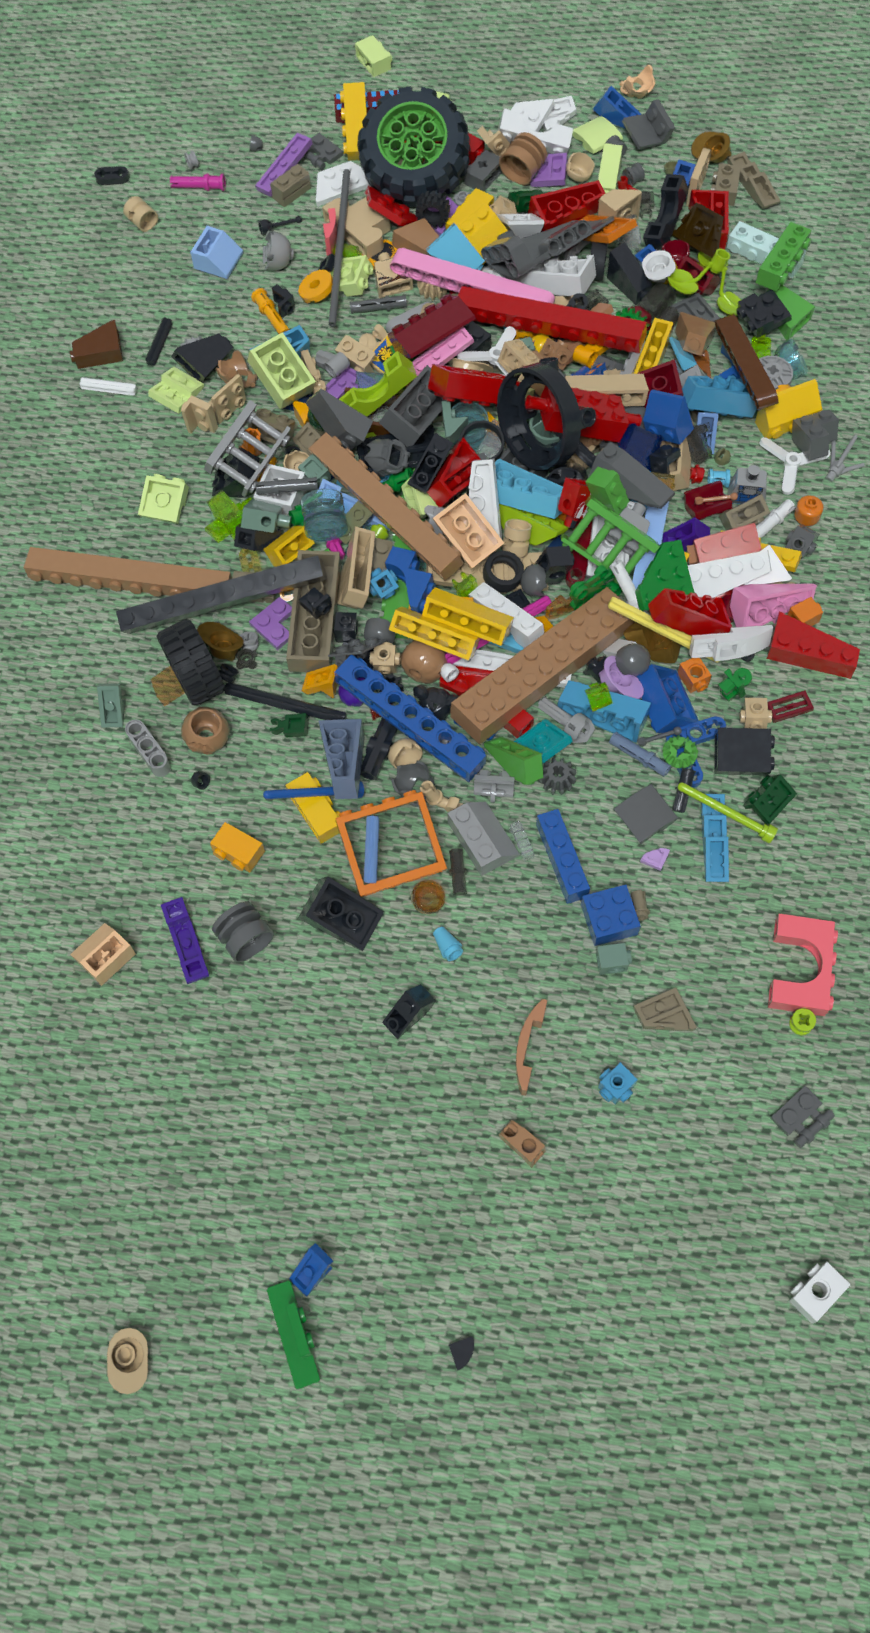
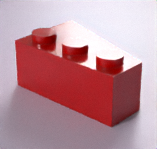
[688,189,729,250]
[427,437,481,507]

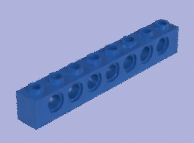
[334,655,486,782]

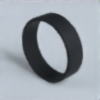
[460,420,504,461]

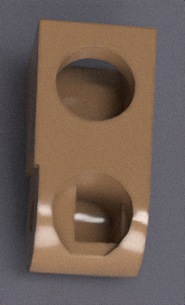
[499,1120,546,1168]

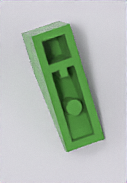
[484,737,543,785]

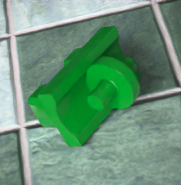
[718,668,752,702]

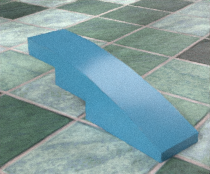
[701,794,729,882]

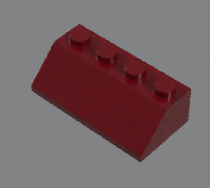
[387,294,476,358]

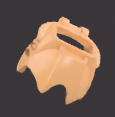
[620,65,655,99]

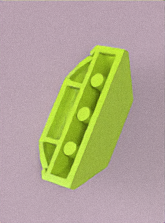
[499,504,569,546]

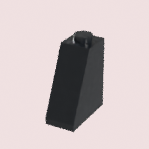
[607,242,652,305]
[171,333,233,382]

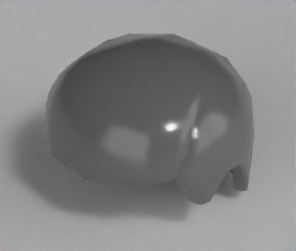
[520,564,547,597]
[364,618,396,644]
[615,643,651,676]

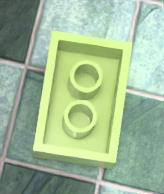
[247,332,316,410]

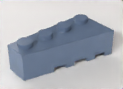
[318,719,365,799]

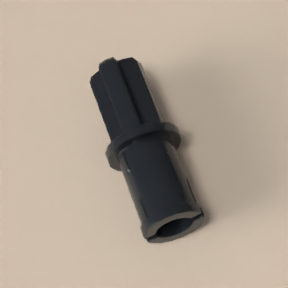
[672,768,696,813]

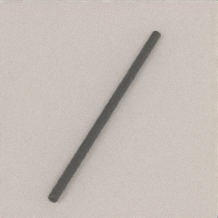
[328,169,350,327]

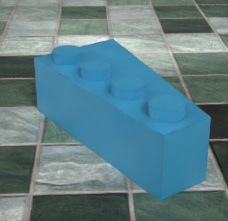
[682,376,757,418]
[558,680,651,743]

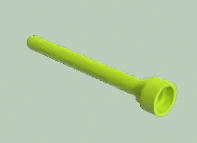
[678,783,778,844]

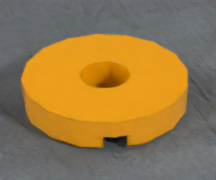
[298,270,333,303]

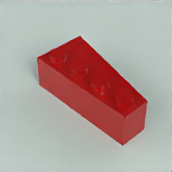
[528,180,606,232]
[648,588,732,635]
[767,611,860,679]

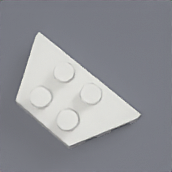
[509,99,555,144]
[316,161,371,207]

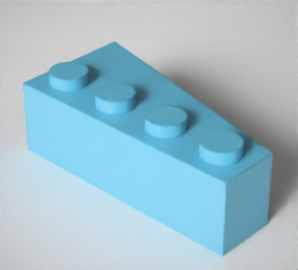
[495,459,563,519]

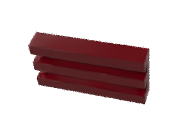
[767,690,814,723]

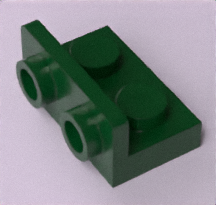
[507,189,550,212]
[743,774,797,824]

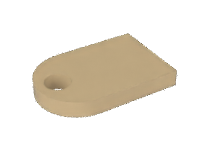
[686,148,711,206]

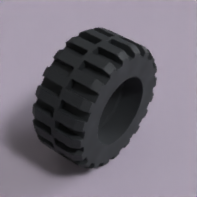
[157,619,225,706]

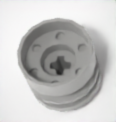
[759,356,793,390]

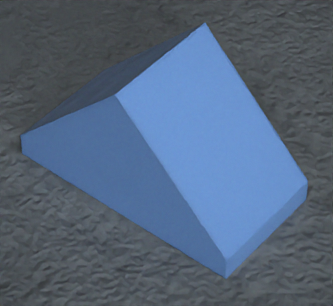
[694,412,719,454]

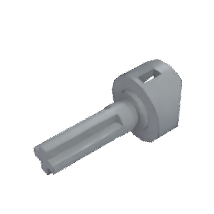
[538,697,595,743]

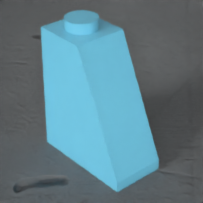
[426,223,485,270]

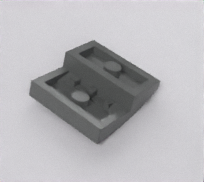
[614,784,679,844]

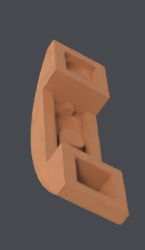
[516,999,547,1096]

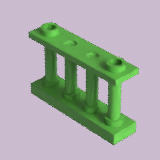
[561,495,660,585]

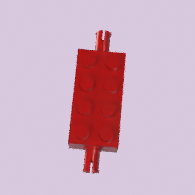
[525,386,642,442]

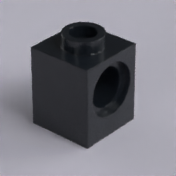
[334,612,358,643]

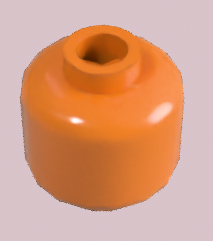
[794,495,824,526]

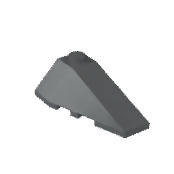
[588,442,675,509]

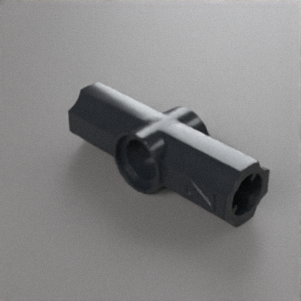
[360,718,398,780]

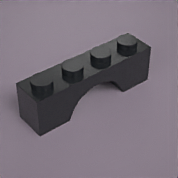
[643,174,689,251]

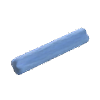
[364,816,379,884]

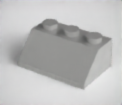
[448,802,520,876]

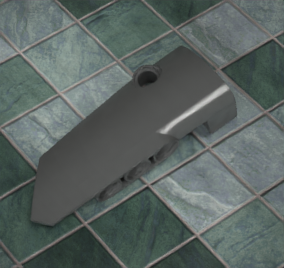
[481,216,614,279]

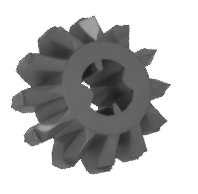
[539,757,576,795]

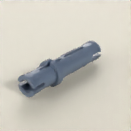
[609,732,671,777]

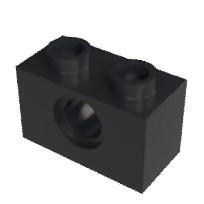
[534,546,574,585]

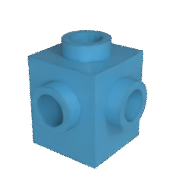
[369,567,399,599]
[598,1062,638,1105]

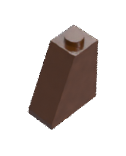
[70,320,123,369]

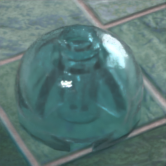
[774,338,808,380]

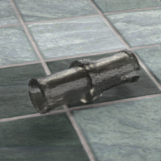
[449,848,467,896]

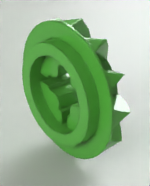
[662,735,698,768]

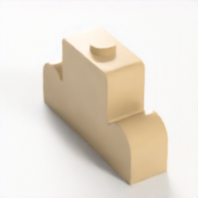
[322,197,391,259]
[337,526,375,609]

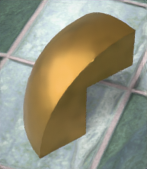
[623,622,680,664]

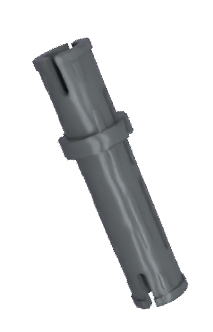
[350,295,407,314]
[255,477,318,495]

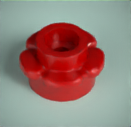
[690,464,705,484]

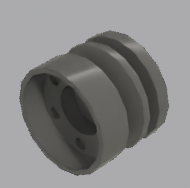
[212,901,274,963]

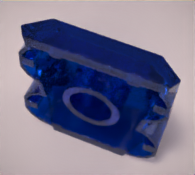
[617,423,662,472]

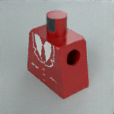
[558,477,592,529]

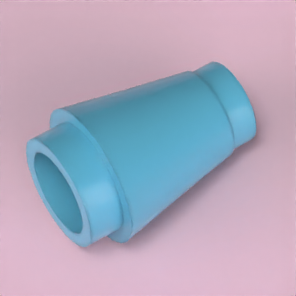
[433,927,463,961]

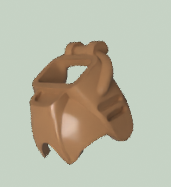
[216,351,257,388]

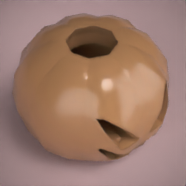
[401,640,447,684]
[181,707,230,755]

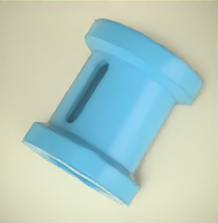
[707,469,730,488]

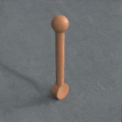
[695,492,738,505]

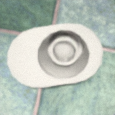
[642,250,676,283]

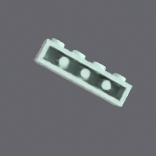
[726,221,806,278]

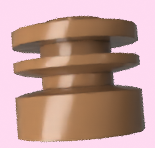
[499,132,547,185]

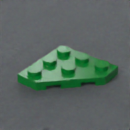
[635,540,694,612]

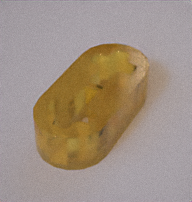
[239,548,261,573]

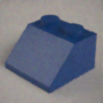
[643,389,694,444]

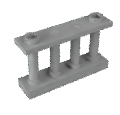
[204,400,291,497]

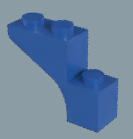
[385,546,436,614]

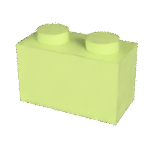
[355,35,392,77]

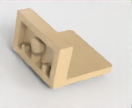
[208,374,246,424]

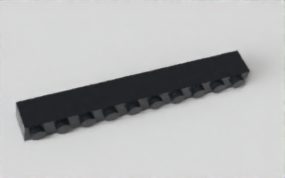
[116,555,327,634]

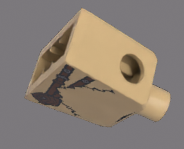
[374,252,413,298]

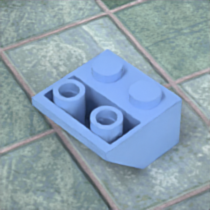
[190,226,243,279]

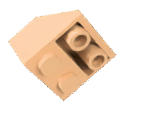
[70,923,136,986]

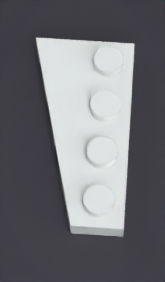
[469,459,502,539]
[688,550,772,598]

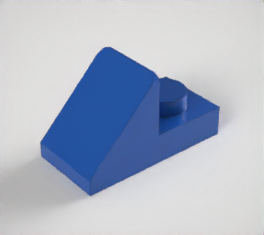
[289,1243,333,1297]

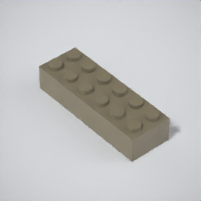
[286,550,341,672]

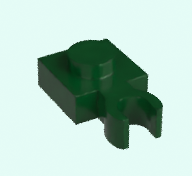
[269,713,308,738]

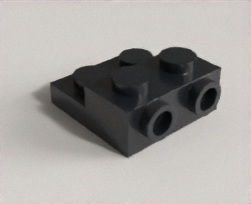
[736,289,792,338]

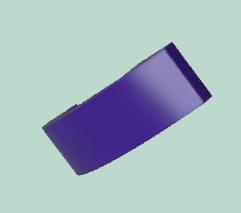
[161,897,209,985]

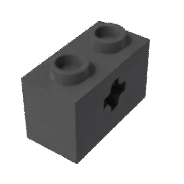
[464,150,502,192]

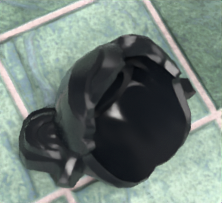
[413,685,460,721]

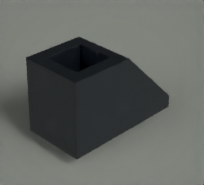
[234,523,283,551]
[382,984,436,1039]

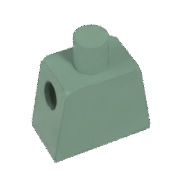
[241,499,292,533]

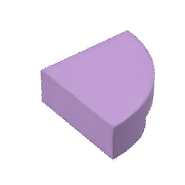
[640,848,670,871]

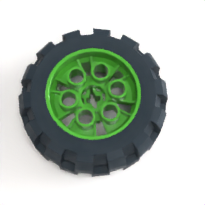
[357,86,470,207]

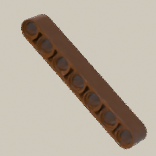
[715,313,779,411]

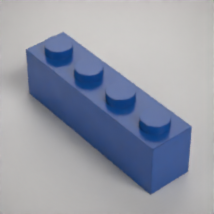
[536,809,590,904]

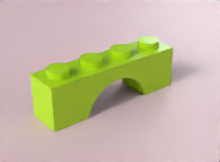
[339,351,417,417]

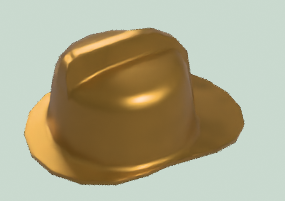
[691,131,732,163]
[197,622,244,661]

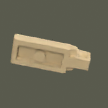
[301,350,326,394]

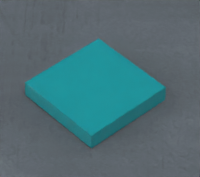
[513,719,573,764]

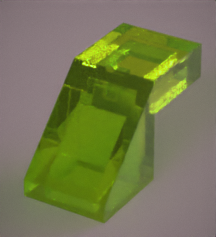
[206,491,243,540]

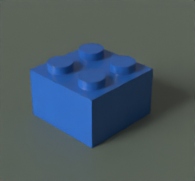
[581,885,641,946]

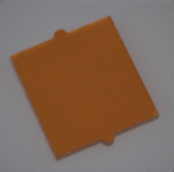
[150,666,185,707]

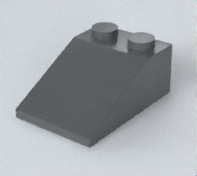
[306,389,373,450]

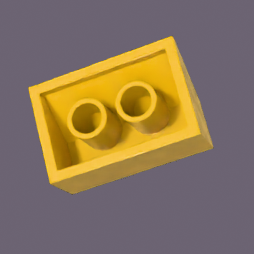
[458,202,508,264]
[755,379,822,439]

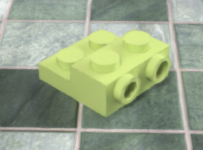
[330,255,373,296]
[138,474,189,524]

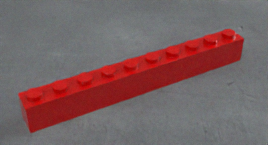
[458,286,647,353]

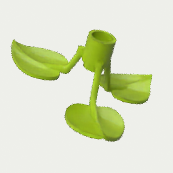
[667,249,741,315]

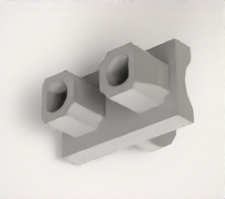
[474,770,515,803]

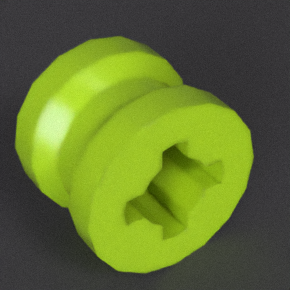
[789,1008,816,1036]

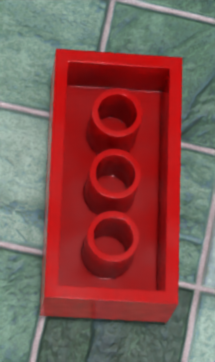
[428,364,520,406]

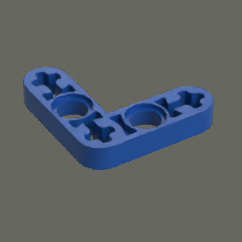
[665,716,726,788]

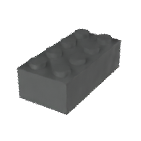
[379,365,447,446]

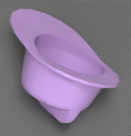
[599,656,644,699]

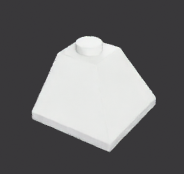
[497,213,544,239]

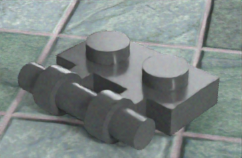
[303,132,343,170]
[770,1085,835,1148]

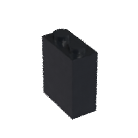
[714,727,775,776]

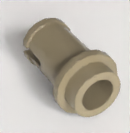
[631,890,650,921]

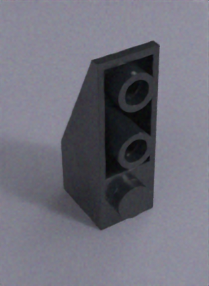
[407,433,453,494]

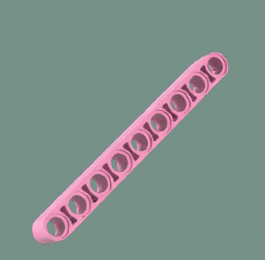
[390,248,555,303]

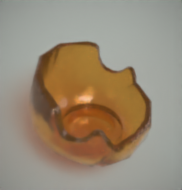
[411,880,445,915]

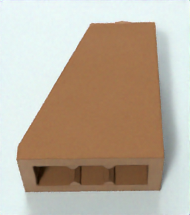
[392,218,439,258]
[675,312,716,356]

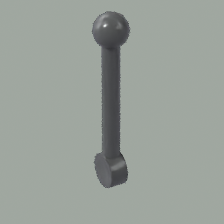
[637,727,682,747]

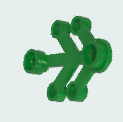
[569,565,623,611]

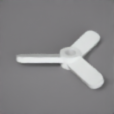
[458,326,516,375]
[759,437,830,495]

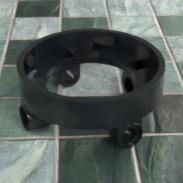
[497,357,596,470]

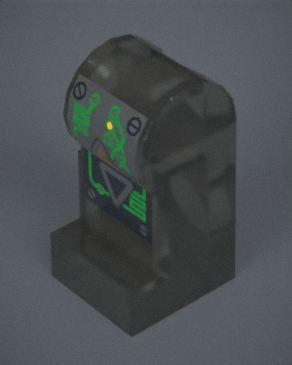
[687,422,712,463]

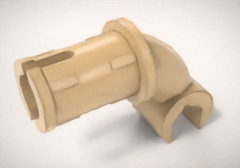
[420,781,463,812]

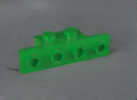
[267,1281,320,1390]

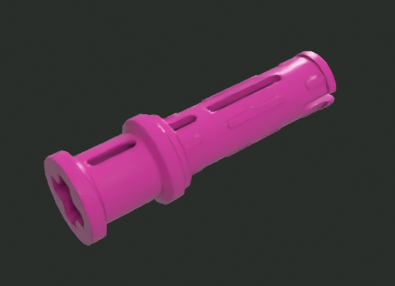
[170,173,226,191]

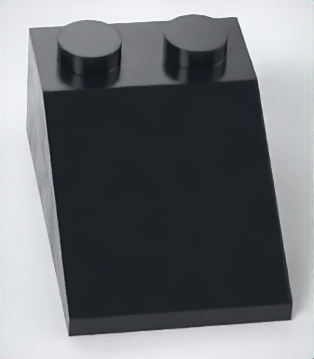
[298,876,384,951]

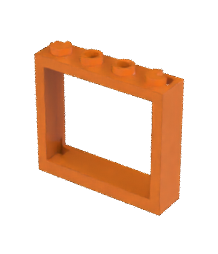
[335,790,447,897]

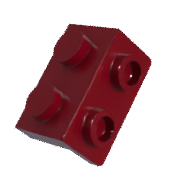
[684,480,732,520]

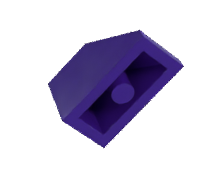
[662,517,710,552]

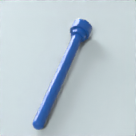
[263,781,364,799]

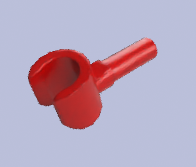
[617,176,637,190]

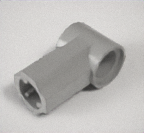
[315,350,350,378]

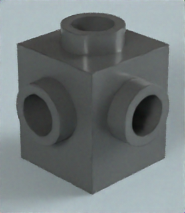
[785,524,820,558]

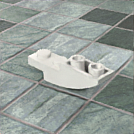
[689,625,773,661]

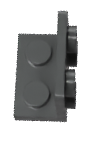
[622,99,676,149]

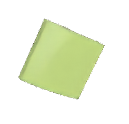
[572,116,623,154]
[149,367,204,414]

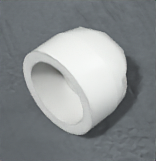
[440,663,459,682]

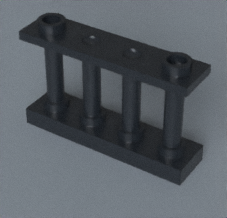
[356,425,435,473]

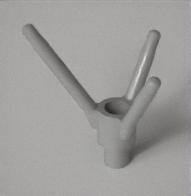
[825,435,865,482]

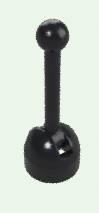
[258,216,302,236]

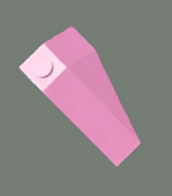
[730,584,817,627]

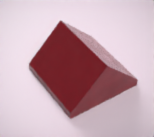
[637,359,684,409]

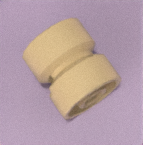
[123,196,158,232]
[501,519,532,557]

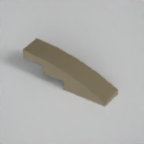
[727,151,780,209]

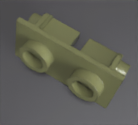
[333,501,373,545]

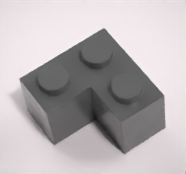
[792,409,839,460]

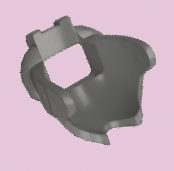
[364,439,410,477]
[391,761,437,807]

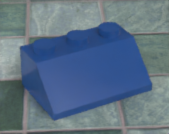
[636,664,699,733]

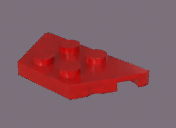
[365,186,418,226]

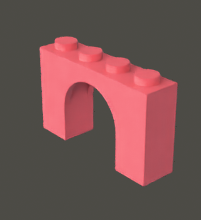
[768,913,838,1016]

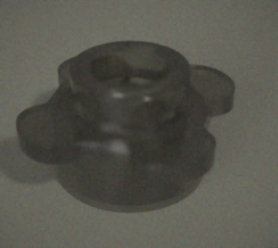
[236,649,257,669]

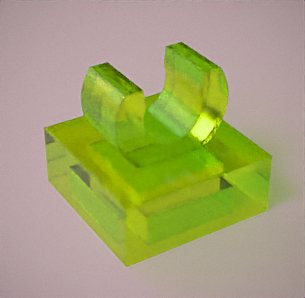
[452,572,478,597]
[585,682,613,712]

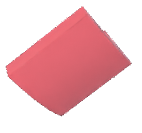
[323,208,337,256]

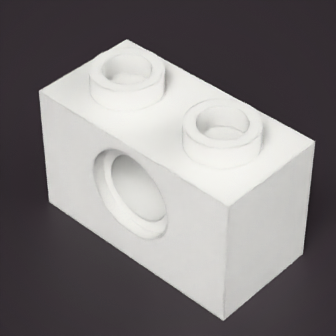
[789,1262,850,1324]

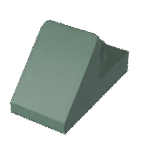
[442,401,468,444]
[97,684,125,727]

